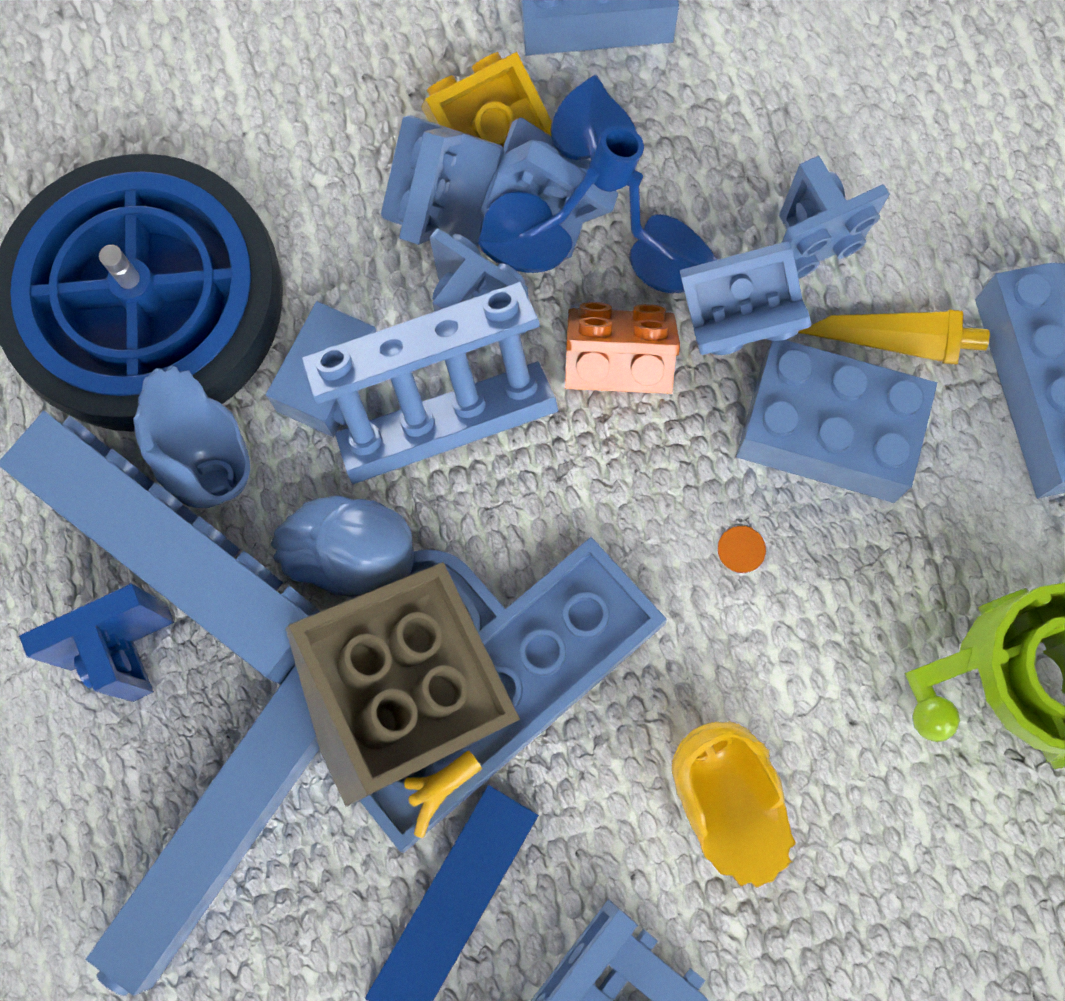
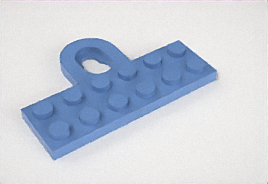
[359,537,667,853]

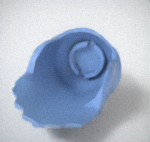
[133,366,250,508]
[271,496,414,596]

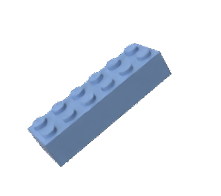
[0,411,321,685]

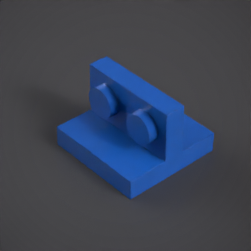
[19,583,175,702]

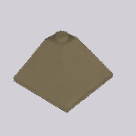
[285,562,520,807]

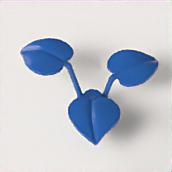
[478,75,717,293]

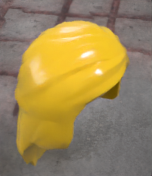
[672,721,796,888]

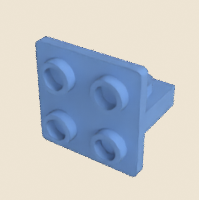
[381,115,504,247]
[481,118,619,259]
[779,155,890,279]
[430,228,528,335]
[679,241,811,355]

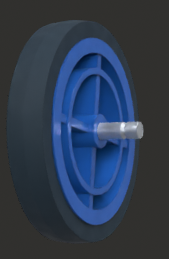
[0,154,283,432]

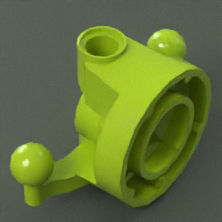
[904,583,1065,769]

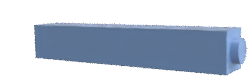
[85,665,320,996]

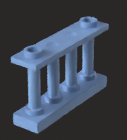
[302,282,559,485]

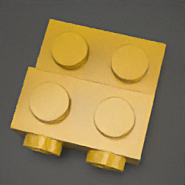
[421,52,552,147]

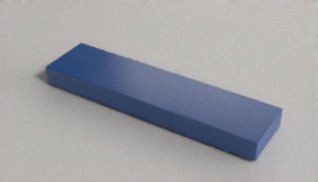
[364,785,539,1001]

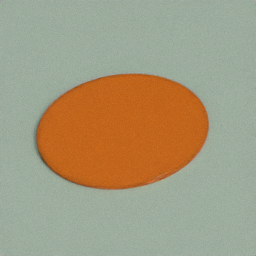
[718,526,766,573]

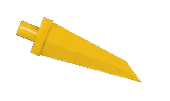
[798,310,990,365]

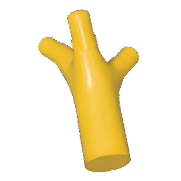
[404,750,482,838]

